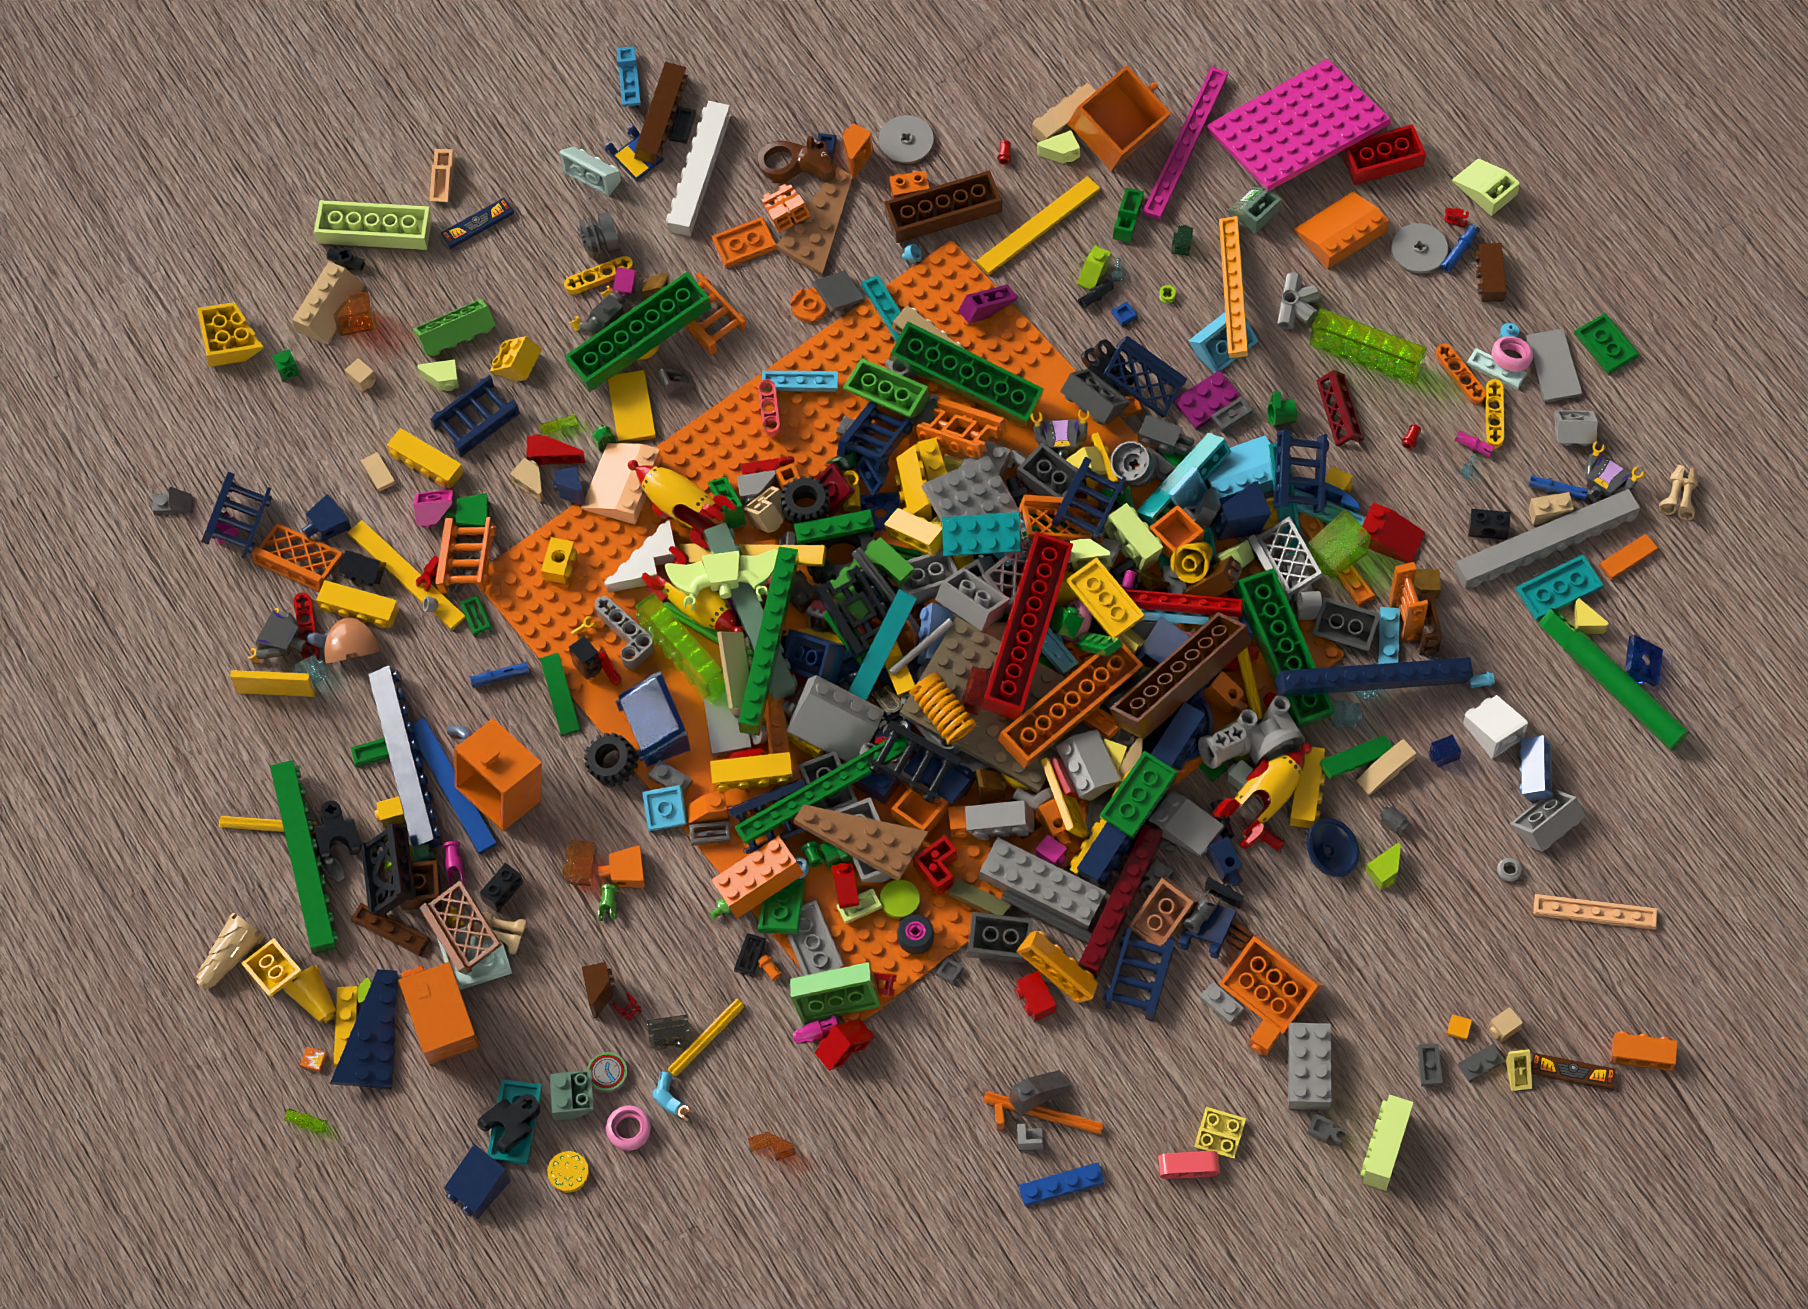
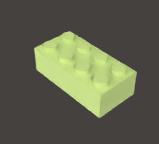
[1360,1095,1413,1191]

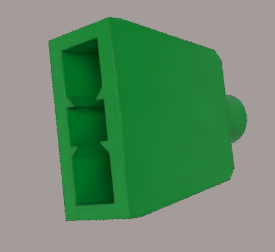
[445,493,489,527]

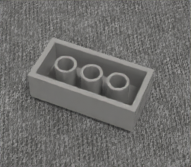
[1288,1023,1331,1110]

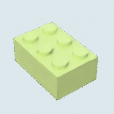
[1104,503,1163,571]

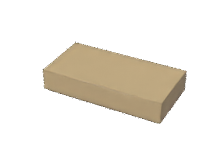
[361,452,396,492]

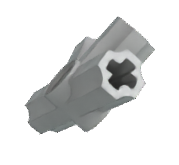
[1277,272,1319,330]

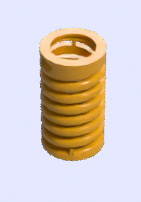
[909,672,977,745]

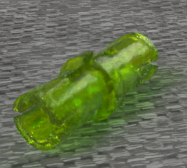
[284,1108,328,1133]

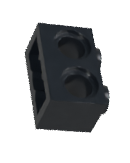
[479,863,523,912]

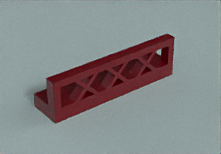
[1316,370,1364,447]

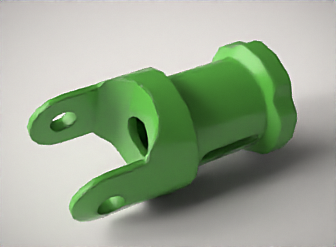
[598,884,619,921]

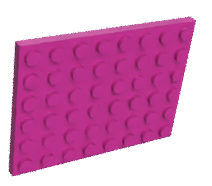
[1206,59,1391,192]

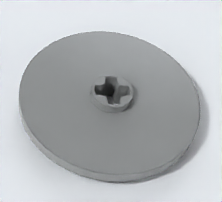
[879,115,934,164]
[1391,223,1448,273]

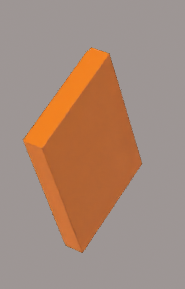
[711,217,776,268]

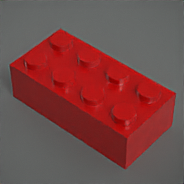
[1342,124,1426,185]

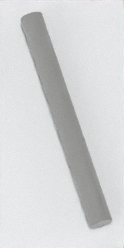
[889,618,954,675]

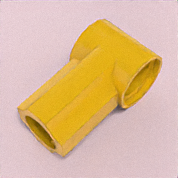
[844,471,861,512]

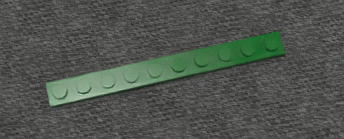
[735,739,907,845]

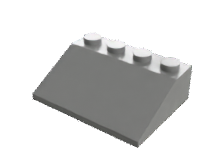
[786,675,885,762]

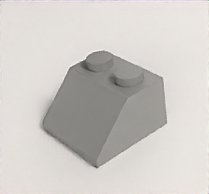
[1554,410,1598,446]

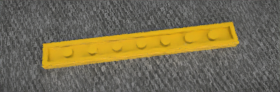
[976,176,1100,276]
[348,520,466,631]
[679,544,827,566]

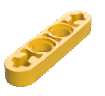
[564,256,634,295]
[1485,379,1504,449]

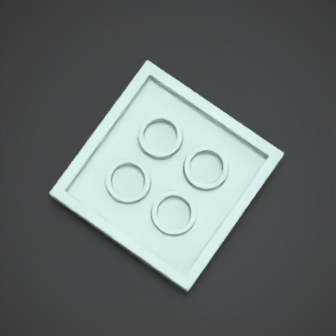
[437,917,512,990]

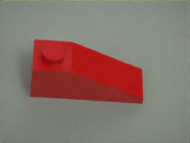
[526,434,586,465]

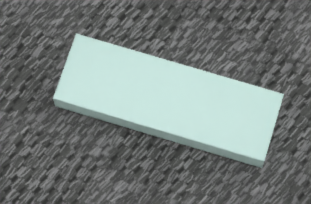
[1466,348,1527,390]

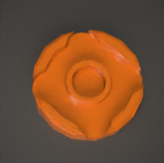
[791,287,828,323]

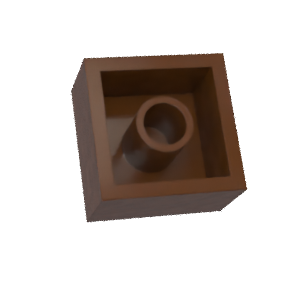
[400,860,442,911]

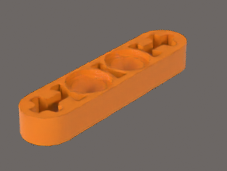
[1435,344,1486,405]

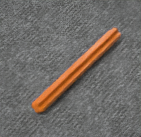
[983,1091,1104,1135]

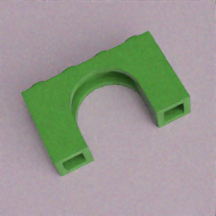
[828,537,914,622]

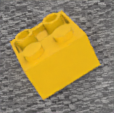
[490,336,542,382]

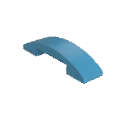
[617,46,641,107]

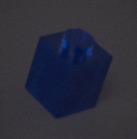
[1428,734,1461,768]

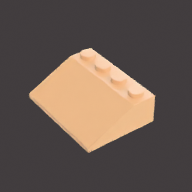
[581,443,662,525]

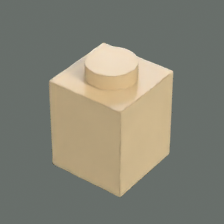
[345,358,376,392]
[1488,1007,1523,1043]

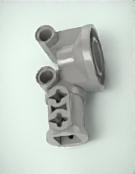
[1198,695,1304,769]

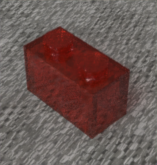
[960,666,991,715]

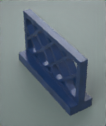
[1103,336,1187,418]

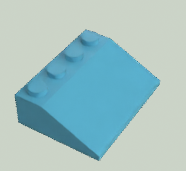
[1204,435,1274,506]

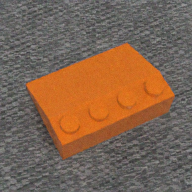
[1294,192,1389,269]
[1219,935,1324,1035]

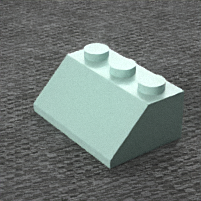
[559,147,621,197]

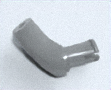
[1012,787,1054,812]

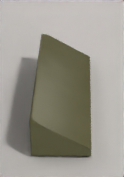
[948,878,1011,916]

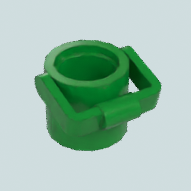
[1267,391,1297,426]
[820,842,853,870]

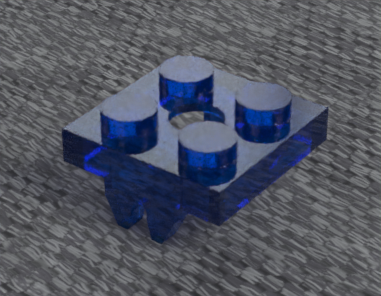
[860,492,900,532]
[1625,634,1663,686]

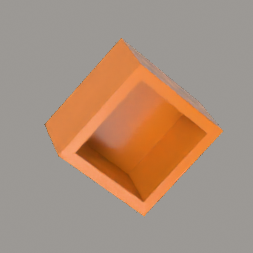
[1149,505,1204,560]
[892,782,948,837]

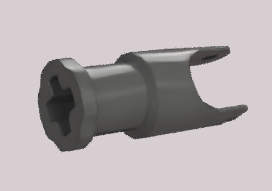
[1183,889,1222,933]

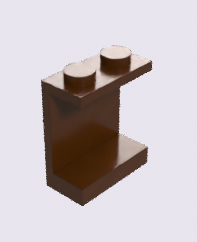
[1417,593,1442,655]

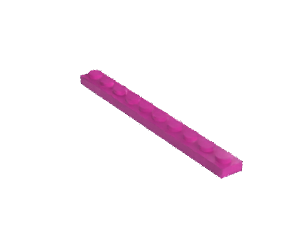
[1143,67,1228,220]

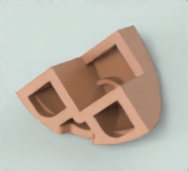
[325,617,380,663]

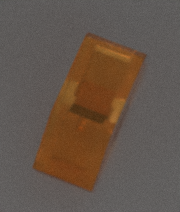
[748,1132,796,1161]

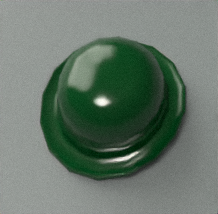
[826,451,859,473]

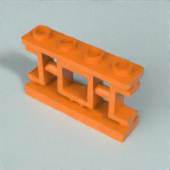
[916,398,1007,459]

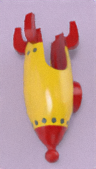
[627,460,737,549]
[641,546,745,634]
[1211,743,1312,849]

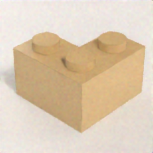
[743,486,784,533]

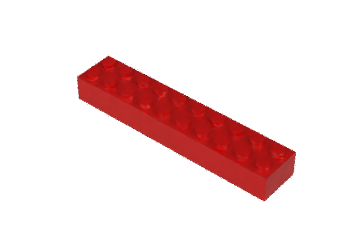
[980,531,1073,720]

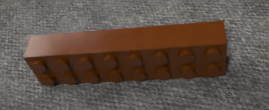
[1110,612,1252,740]

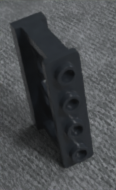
[361,822,416,918]

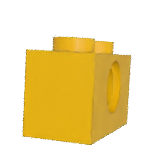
[541,537,577,584]

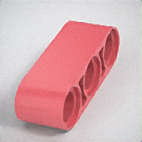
[758,379,781,437]
[1158,1151,1220,1179]

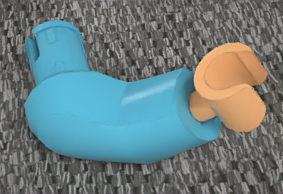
[653,1072,693,1121]

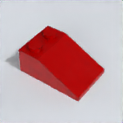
[1357,502,1425,564]

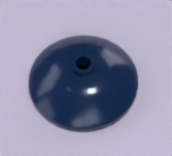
[1307,818,1360,877]

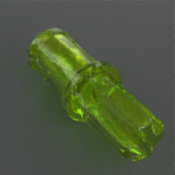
[540,414,578,435]

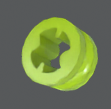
[1159,285,1176,304]

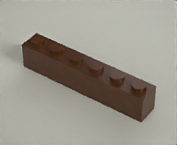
[634,61,688,165]

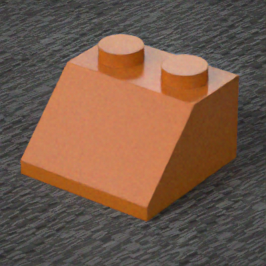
[842,123,873,179]

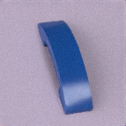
[1294,482,1360,514]

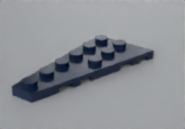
[330,969,398,1089]

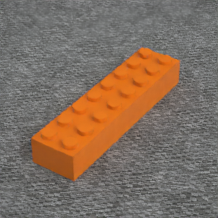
[998,637,1144,769]

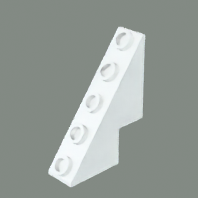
[604,521,676,593]

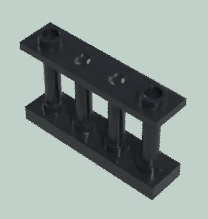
[867,720,962,804]

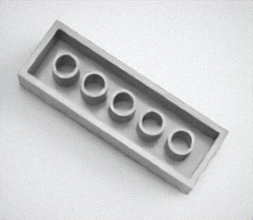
[978,837,1106,931]

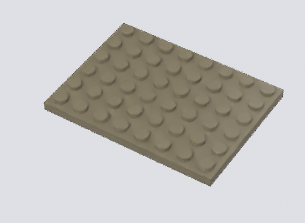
[899,617,1076,793]

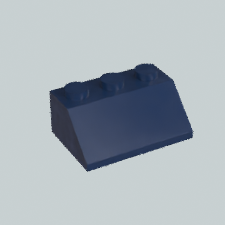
[903,750,976,803]

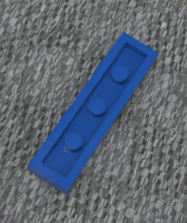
[1019,1163,1105,1207]

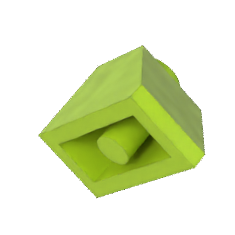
[1077,245,1111,291]
[1365,842,1401,890]

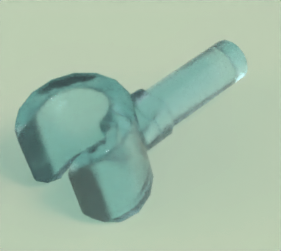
[1111,258,1122,282]
[1460,454,1477,479]

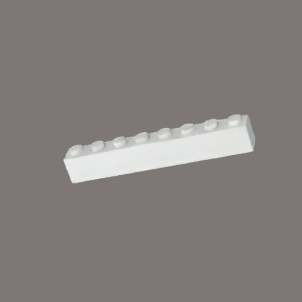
[666,101,731,237]

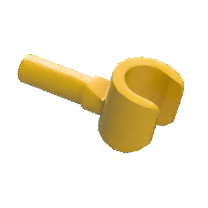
[571,616,598,636]

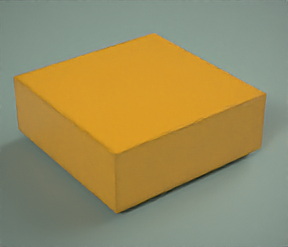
[1447,1014,1472,1041]

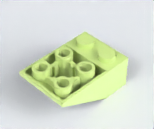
[1452,159,1520,216]

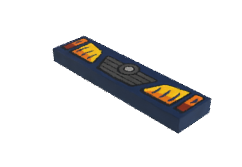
[441,198,514,249]

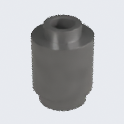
[1379,806,1410,835]

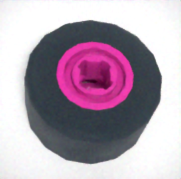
[897,914,934,955]

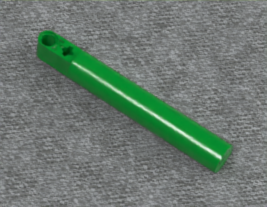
[1538,608,1690,751]

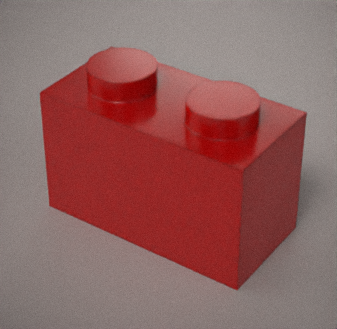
[1014,971,1056,1022]

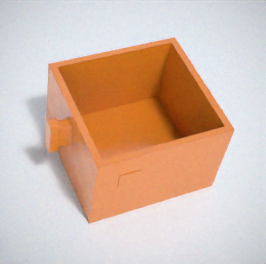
[1067,65,1171,171]
[454,718,542,832]
[398,962,480,1065]

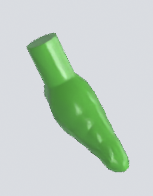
[710,898,732,920]

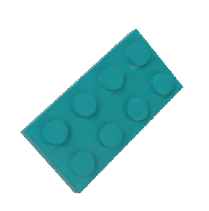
[942,512,1022,557]
[1515,554,1604,621]
[487,1079,543,1165]

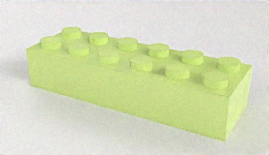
[314,200,432,250]

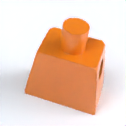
[1203,671,1248,714]
[1036,798,1072,847]
[598,845,645,888]

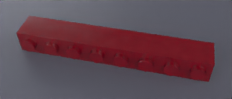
[1078,824,1163,979]

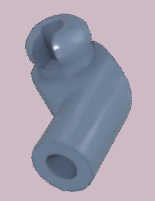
[307,631,329,648]
[447,725,472,742]

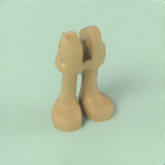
[1659,465,1698,520]
[465,912,527,955]

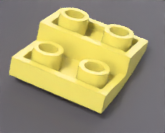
[1194,1107,1246,1159]

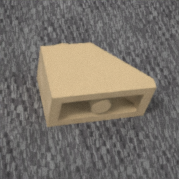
[510,458,544,503]

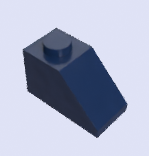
[855,455,890,496]
[552,467,585,505]

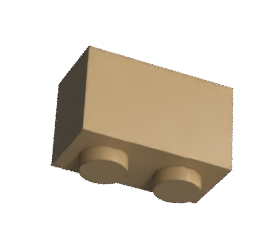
[1529,492,1574,526]

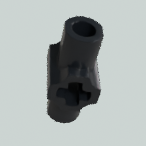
[326,247,365,271]
[1006,477,1028,515]

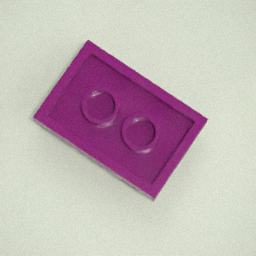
[1173,370,1241,430]

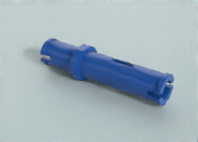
[1440,224,1480,273]
[1528,475,1588,501]
[470,662,530,688]

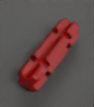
[599,651,622,686]

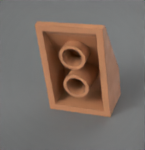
[1128,878,1199,946]

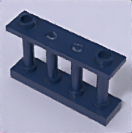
[430,375,520,458]
[837,401,914,472]
[1273,429,1329,513]
[1051,457,1126,541]
[201,472,272,559]
[727,779,810,854]
[1103,928,1175,1021]

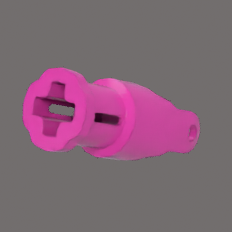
[442,841,466,887]
[793,1015,838,1043]

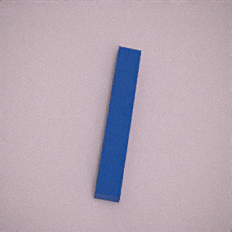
[413,718,497,855]

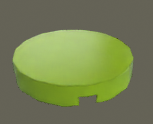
[880,880,920,919]

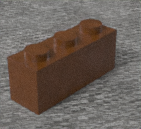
[1474,243,1506,302]

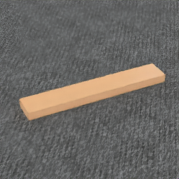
[1533,894,1658,930]

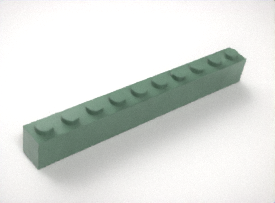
[704,522,798,701]

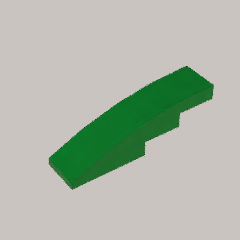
[540,653,580,736]

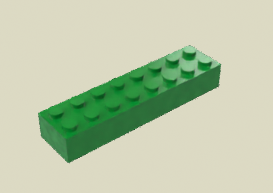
[565,272,712,393]
[890,321,1044,427]
[1234,568,1335,728]

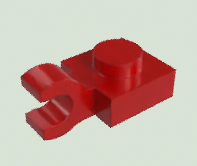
[416,555,439,592]

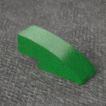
[1113,188,1144,243]

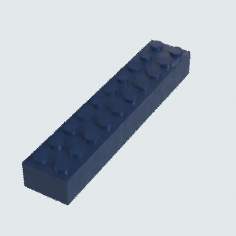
[1077,702,1208,888]

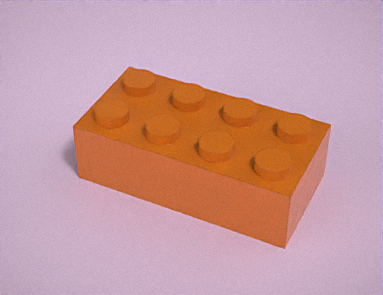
[711,835,804,919]

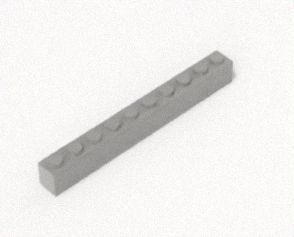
[1454,489,1640,589]

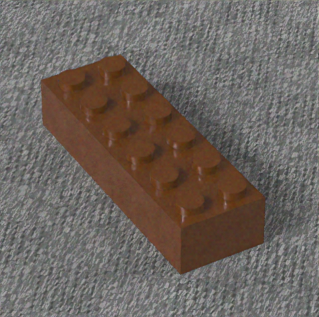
[884,170,1002,243]

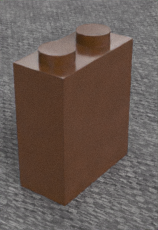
[1185,555,1242,597]

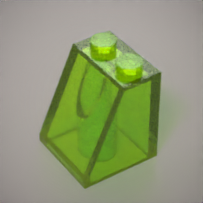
[1307,509,1371,579]

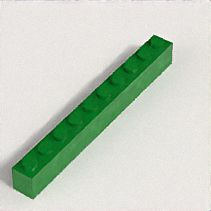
[738,546,799,736]
[270,760,339,954]

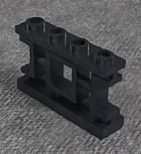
[815,565,888,659]

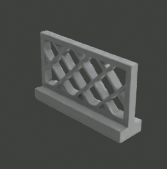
[1248,516,1324,602]
[982,530,1068,614]

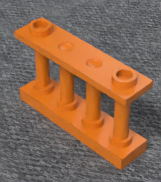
[685,272,746,356]
[435,517,496,593]
[1389,562,1428,642]

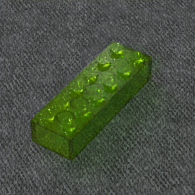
[1309,308,1427,384]
[635,592,726,703]

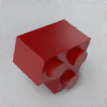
[913,835,958,896]
[814,1019,875,1071]

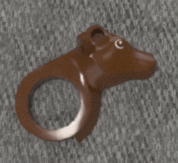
[758,136,836,183]

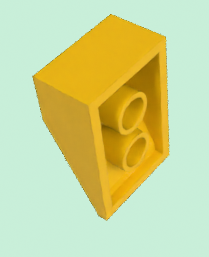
[241,938,303,998]

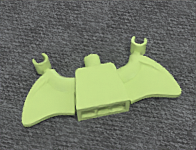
[665,549,778,611]

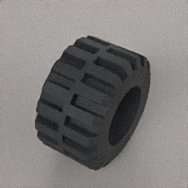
[781,476,830,525]
[584,733,638,786]

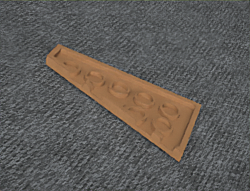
[776,167,853,277]
[793,804,928,881]

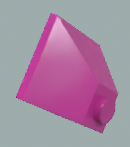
[413,489,454,528]

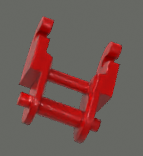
[1444,208,1469,227]
[612,991,642,1021]

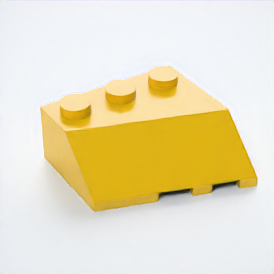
[197,302,264,367]
[894,444,932,522]

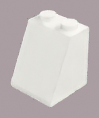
[1463,695,1528,759]

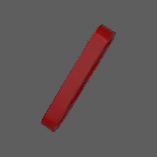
[293,592,320,663]

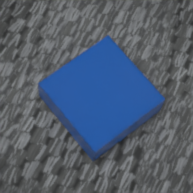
[1111,302,1138,327]

